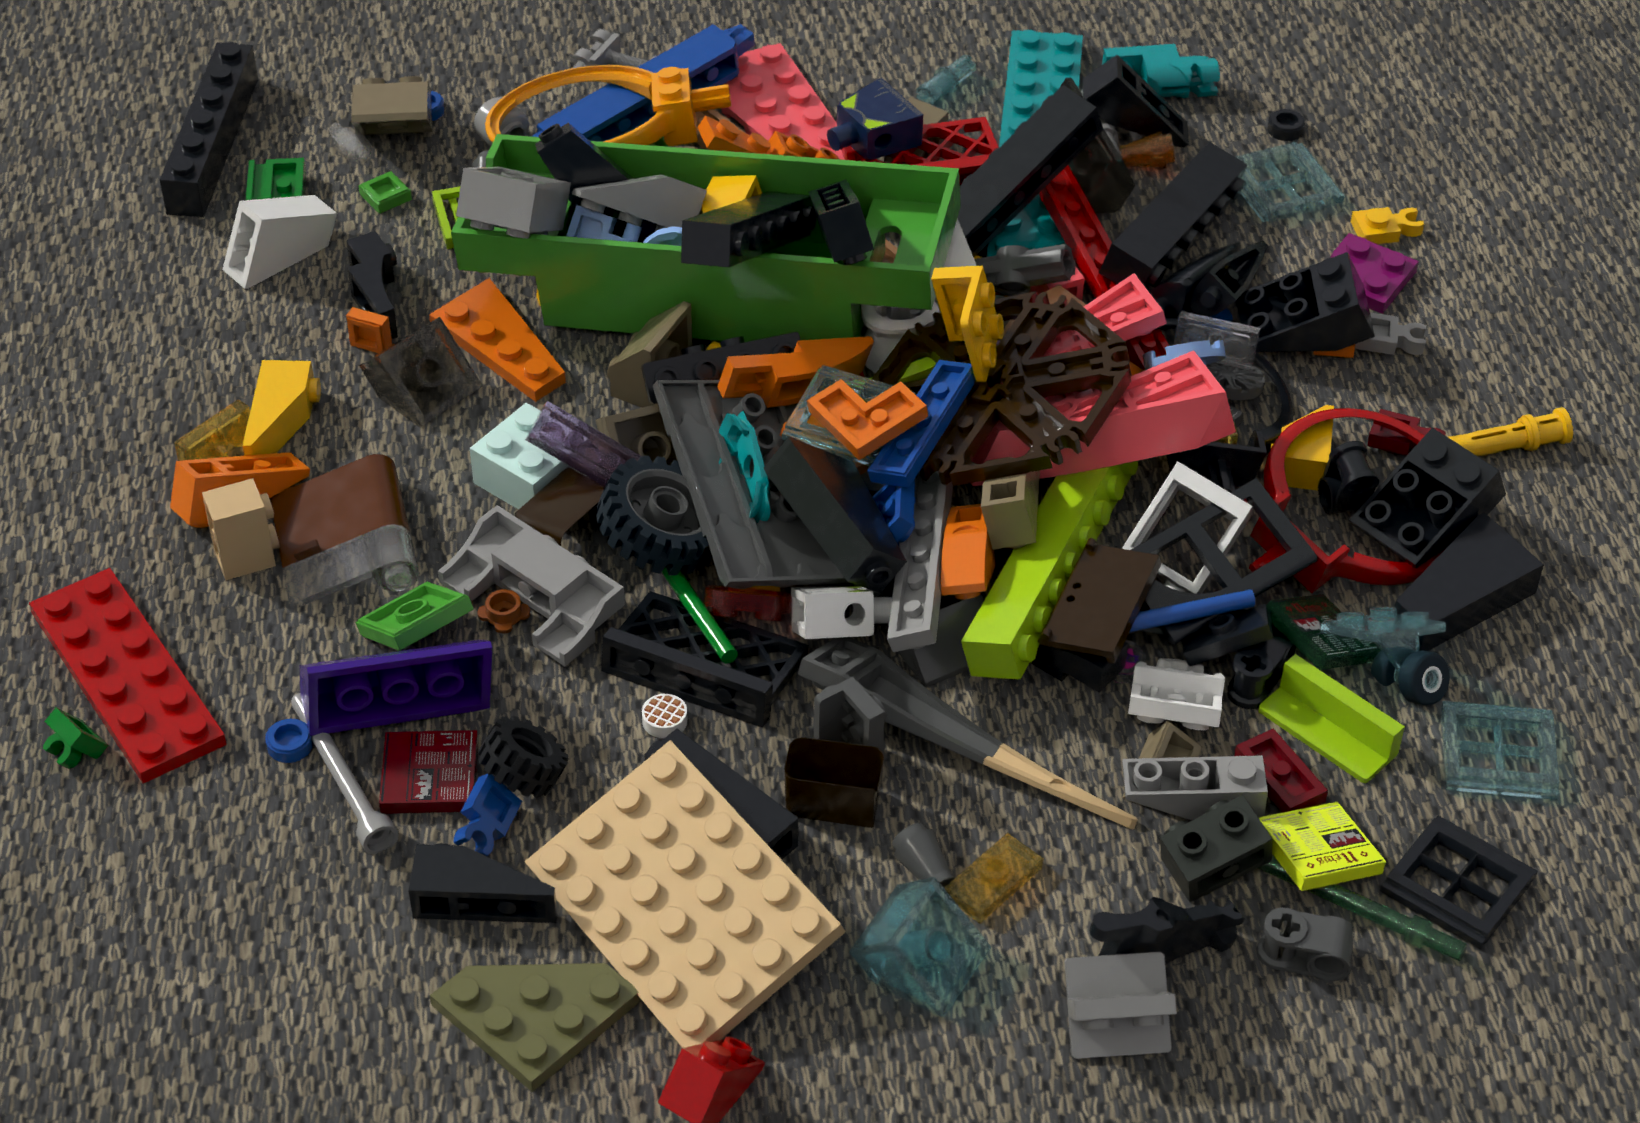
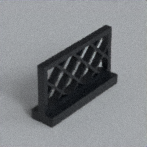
[601,591,809,728]

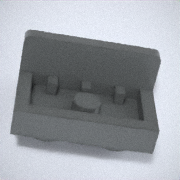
[814,677,886,752]

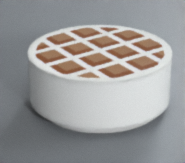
[642,694,688,738]

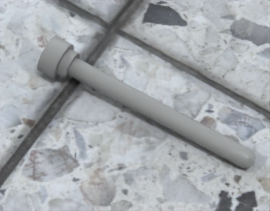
[291,693,399,855]

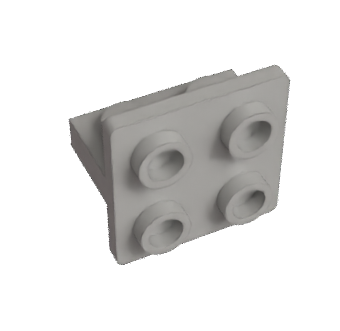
[1064,952,1177,1059]

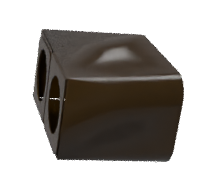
[515,467,605,546]
[784,737,884,828]

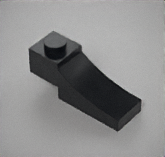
[346,231,398,339]

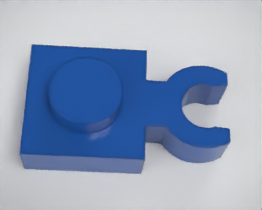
[454,773,522,856]

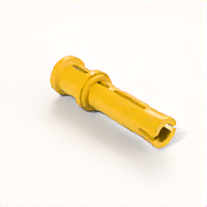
[1448,407,1573,456]

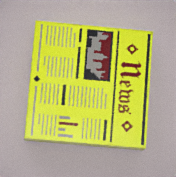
[1258,802,1386,891]

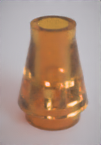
[1119,131,1175,168]

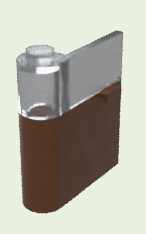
[270,454,420,609]

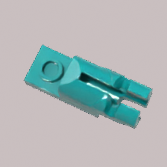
[1102,44,1220,98]

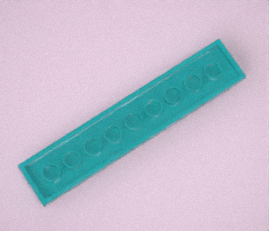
[987,30,1083,257]

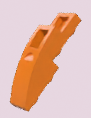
[697,115,840,160]
[717,336,874,408]
[940,504,996,600]

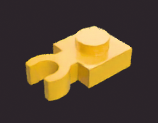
[1351,207,1424,244]

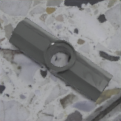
[974,244,1075,296]

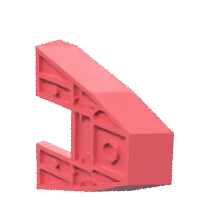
[971,273,1236,486]

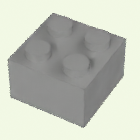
[456,167,571,239]

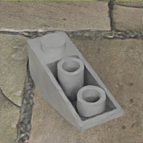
[572,175,707,231]
[1122,755,1268,820]

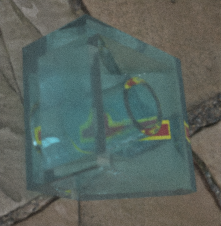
[849,877,991,1017]

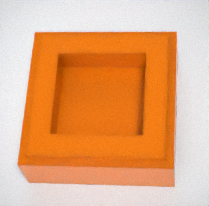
[346,307,392,354]

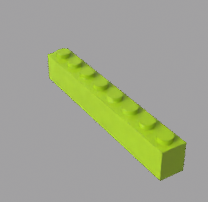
[961,461,1138,680]

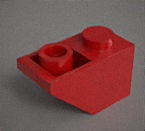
[658,1037,766,1123]

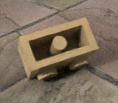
[202,478,280,581]

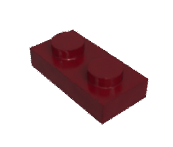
[1234,728,1328,813]

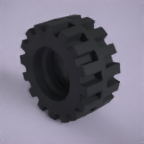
[478,716,569,798]

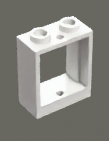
[1122,461,1253,594]

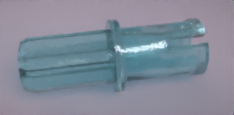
[916,55,976,105]

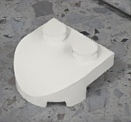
[1128,658,1225,730]

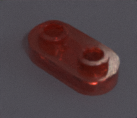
[704,585,792,621]

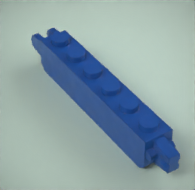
[531,24,755,142]

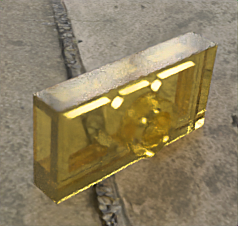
[944,833,1043,923]

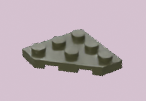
[430,963,641,1092]

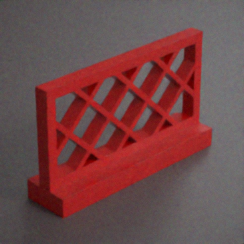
[841,117,999,186]

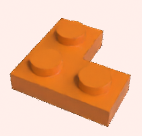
[807,379,928,460]

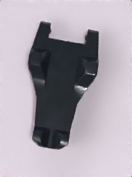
[1089,897,1245,965]

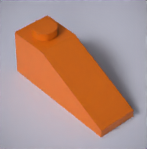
[170,452,310,528]

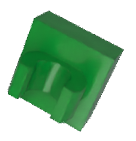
[43,707,109,769]

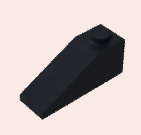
[1082,55,1189,148]
[408,843,557,923]

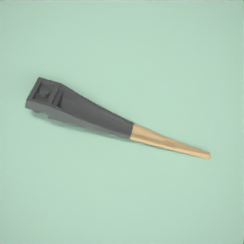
[798,637,1138,829]

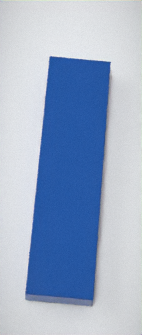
[867,360,976,488]

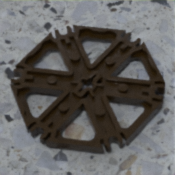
[862,291,1132,486]

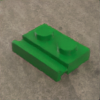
[246,158,306,200]

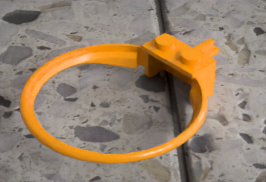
[485,65,732,146]

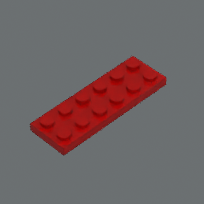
[29,568,227,784]

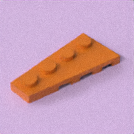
[429,278,566,402]

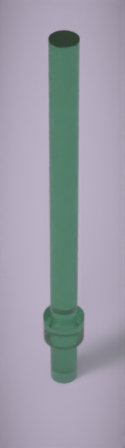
[1258,854,1468,962]

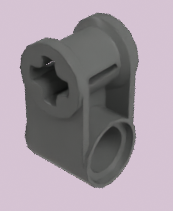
[1256,908,1354,981]

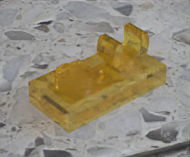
[174,399,250,461]

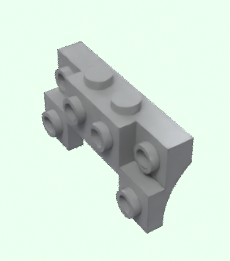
[438,505,625,666]

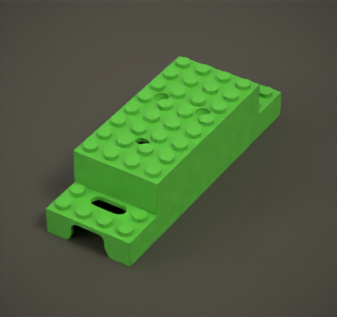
[451,134,961,342]

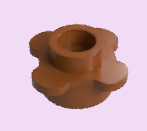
[477,589,531,633]

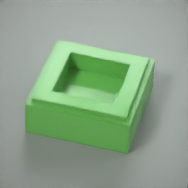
[359,171,412,214]

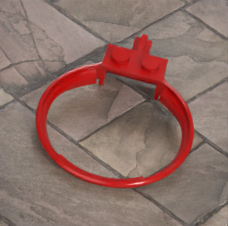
[1249,408,1446,593]

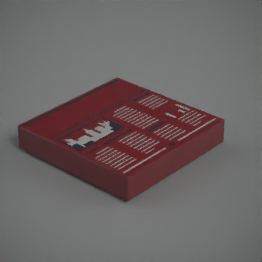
[379,730,478,814]

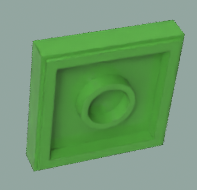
[355,582,474,651]

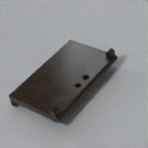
[1038,538,1161,664]

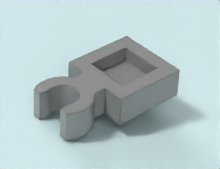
[1355,312,1426,355]

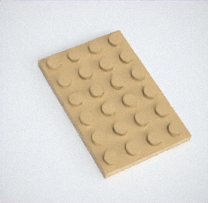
[524,740,845,1048]

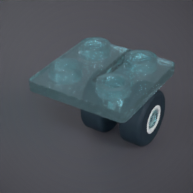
[1320,607,1450,706]

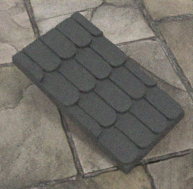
[653,380,850,589]

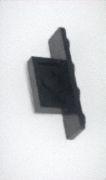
[641,332,800,404]

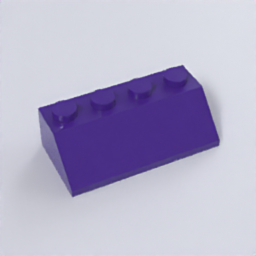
[299,640,492,736]

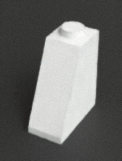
[222,195,337,289]

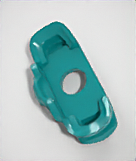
[719,411,771,522]

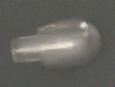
[328,123,372,164]

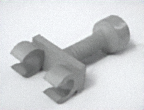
[571,29,656,68]

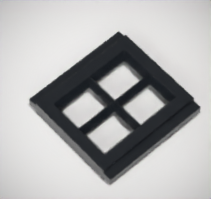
[1380,815,1538,949]

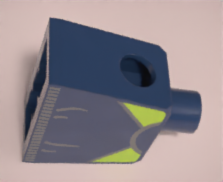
[827,78,923,160]

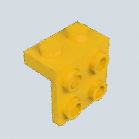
[931,265,1004,382]

